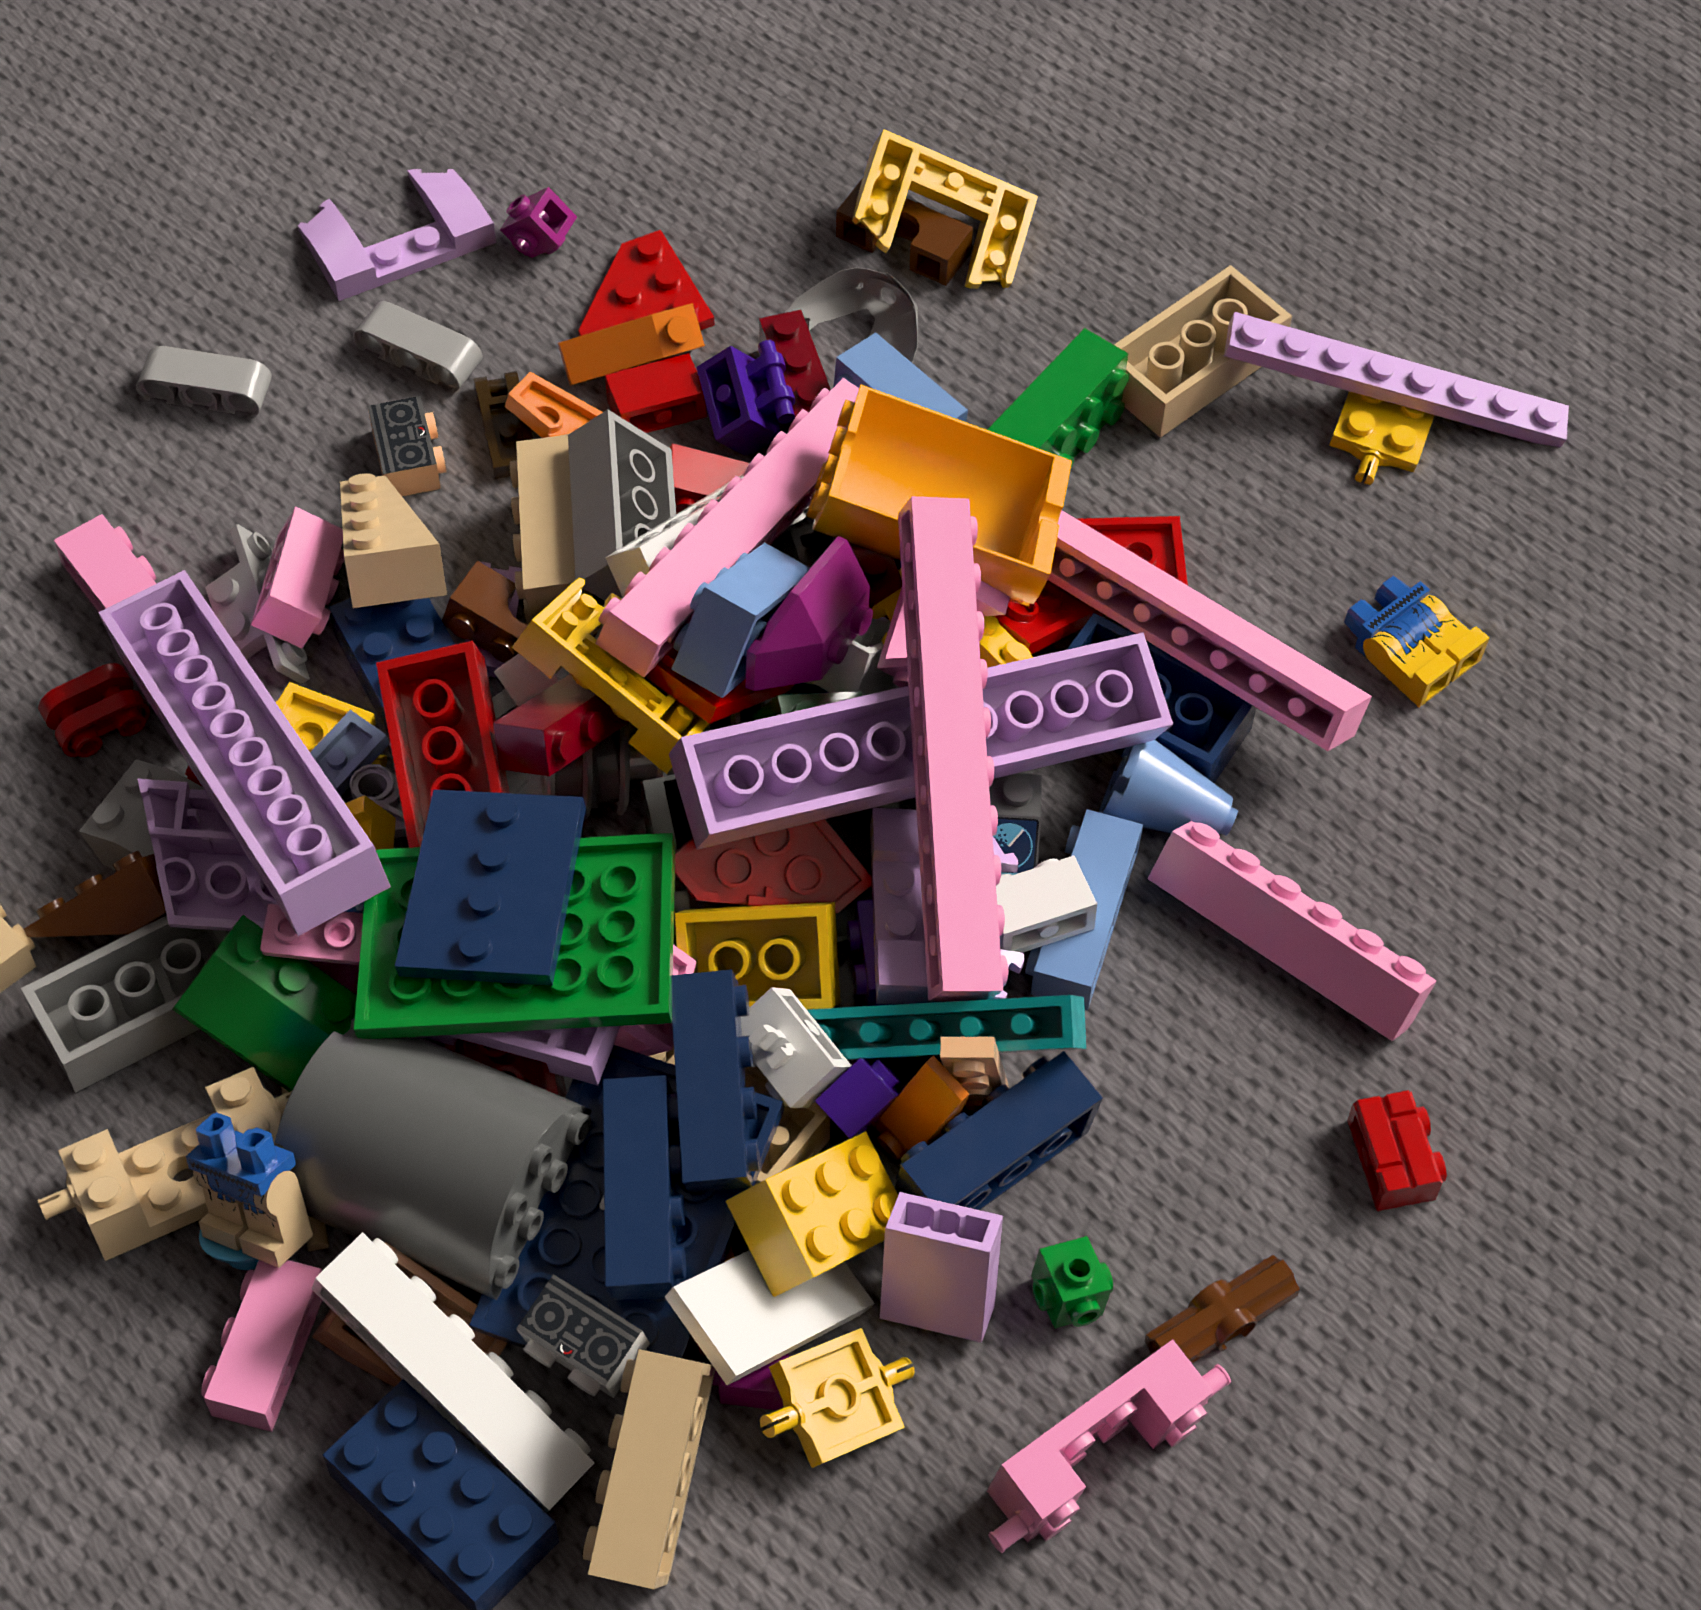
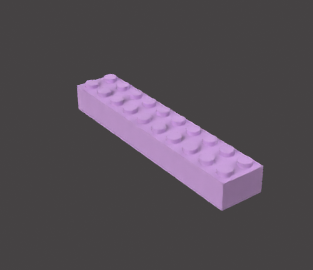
[98,570,391,936]
[669,632,1173,850]

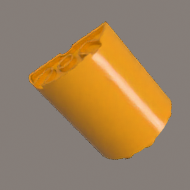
[806,384,1072,606]

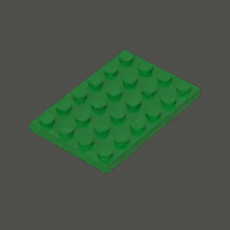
[354,833,675,1039]

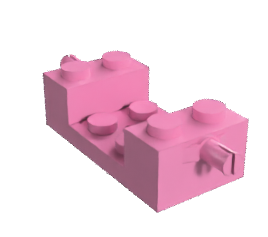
[987,1339,1231,1553]

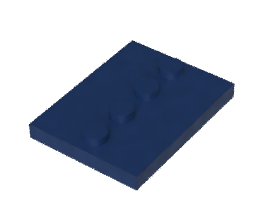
[395,790,586,986]

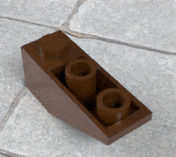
[23,850,167,937]

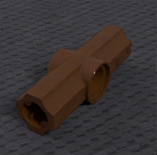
[1144,1255,1300,1364]

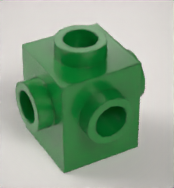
[1031,1236,1113,1329]

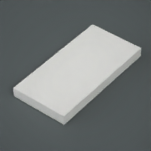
[665,1250,875,1385]

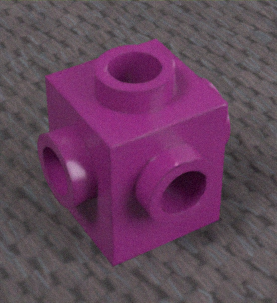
[500,187,577,258]

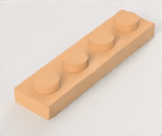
[940,1037,1008,1112]

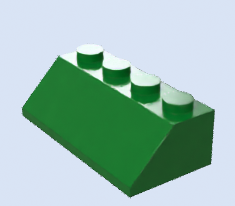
[172,915,357,1092]

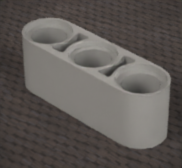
[352,301,483,392]
[136,346,272,417]

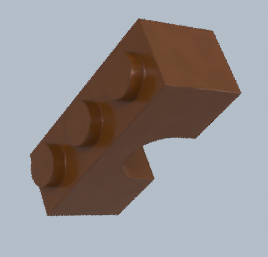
[836,178,973,286]
[442,561,598,663]

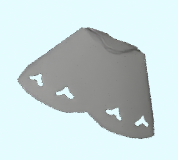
[785,267,918,363]

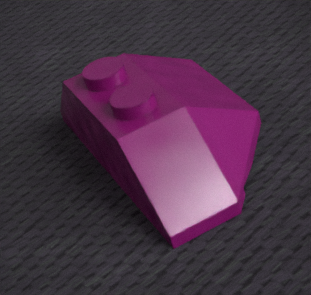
[745,536,873,691]

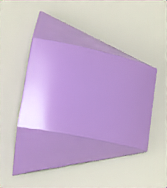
[137,779,277,931]

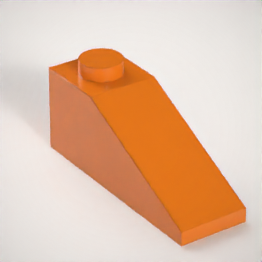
[557,303,705,386]
[876,1055,970,1161]

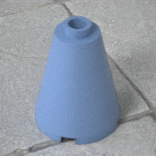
[1099,740,1238,836]

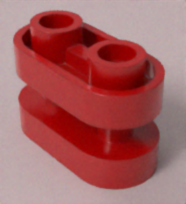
[38,663,150,757]

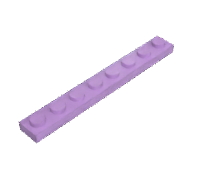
[1224,312,1569,447]

